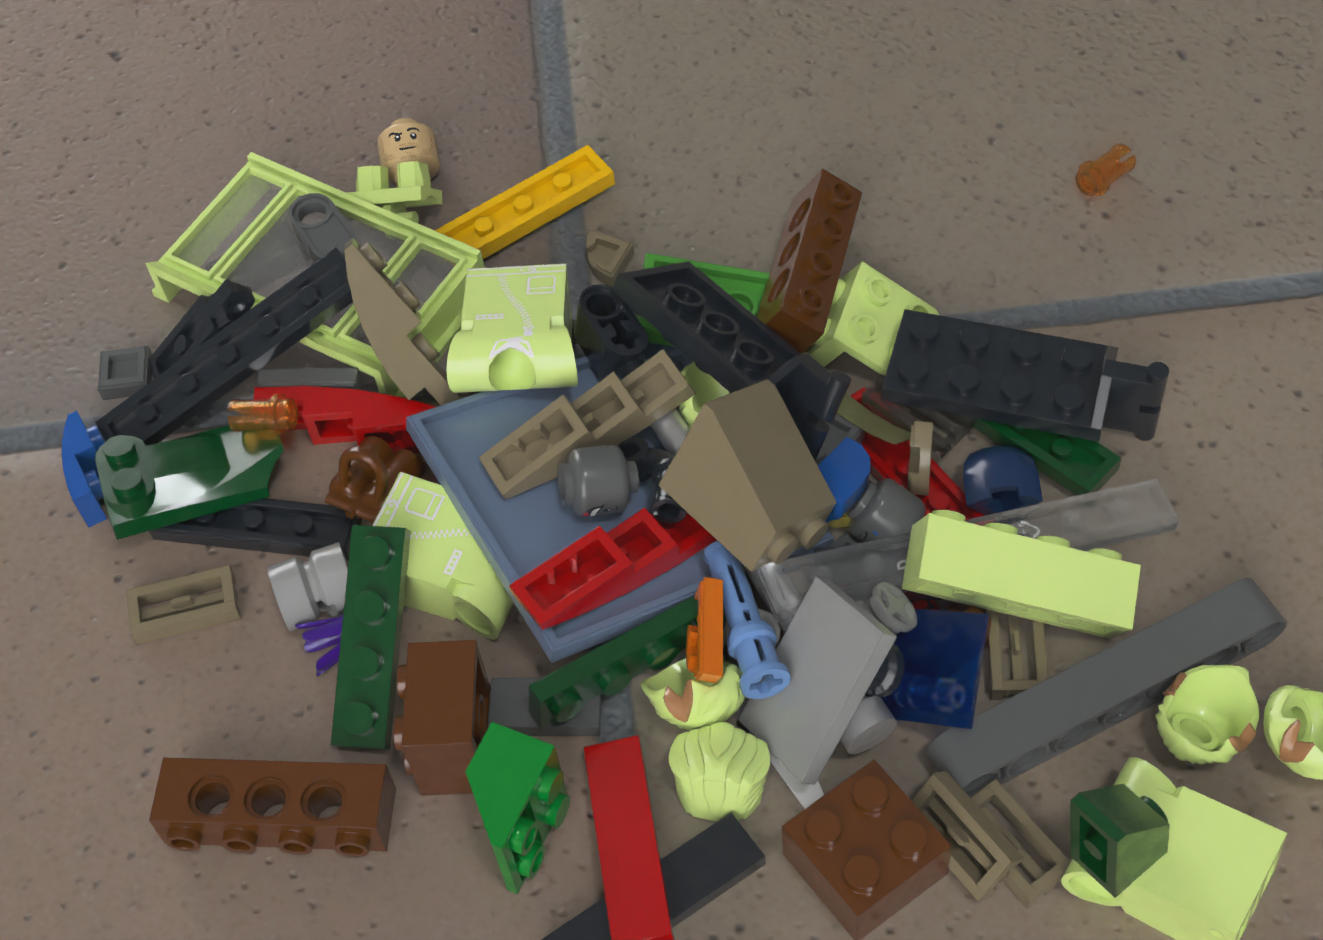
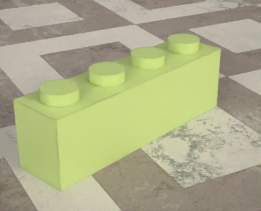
[902,510,1141,639]

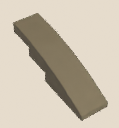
[479,349,696,499]

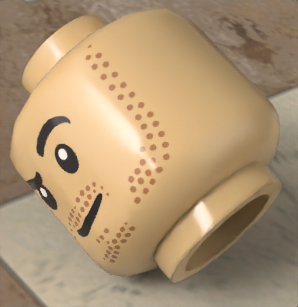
[377,118,440,187]

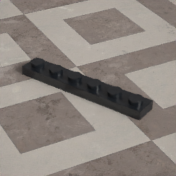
[95,247,353,446]

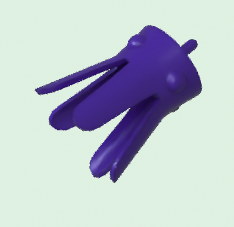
[295,614,343,676]

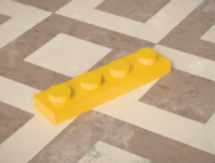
[434,145,615,267]

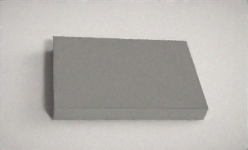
[738,576,897,785]

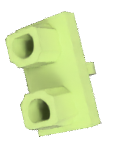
[347,161,443,241]

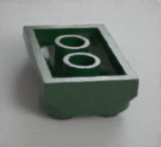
[95,412,284,540]

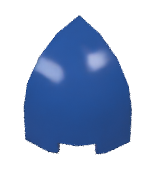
[818,437,870,523]

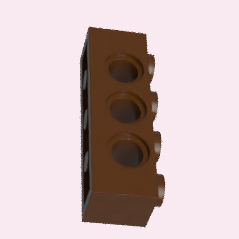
[757,168,862,353]
[149,757,396,857]

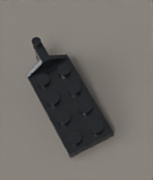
[612,261,851,461]
[881,309,1169,442]

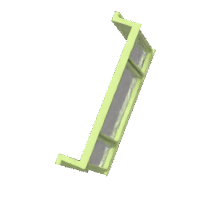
[145,152,485,398]

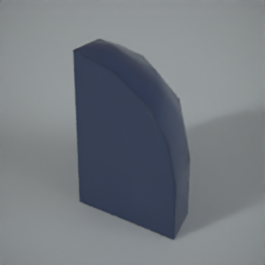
[963,446,1043,523]

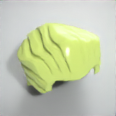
[669,721,770,821]

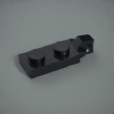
[148,279,255,378]

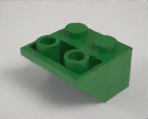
[465,722,570,894]

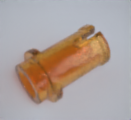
[1075,143,1136,197]
[228,394,298,434]

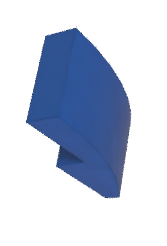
[62,411,107,528]

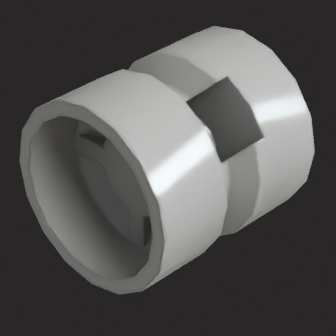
[267,542,348,632]

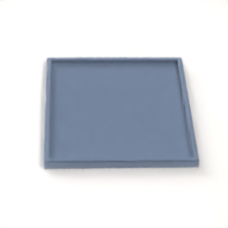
[406,342,834,663]

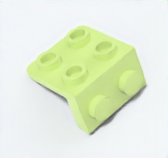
[806,261,939,377]

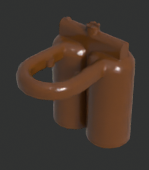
[325,436,425,524]

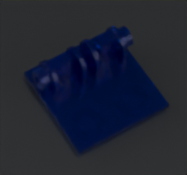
[865,609,989,730]

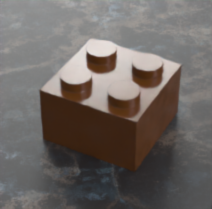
[393,640,491,796]
[782,759,952,940]

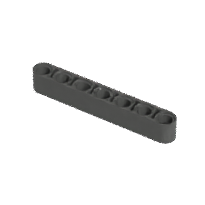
[926,578,1287,797]

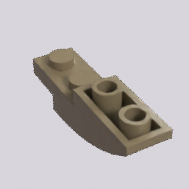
[344,238,473,405]

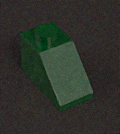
[1070,783,1170,898]

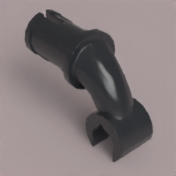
[618,438,687,523]

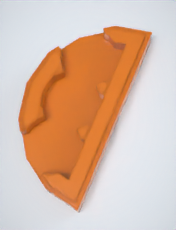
[686,577,723,683]

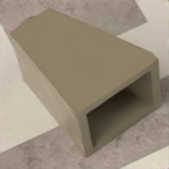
[659,379,837,572]

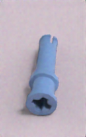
[703,541,791,699]

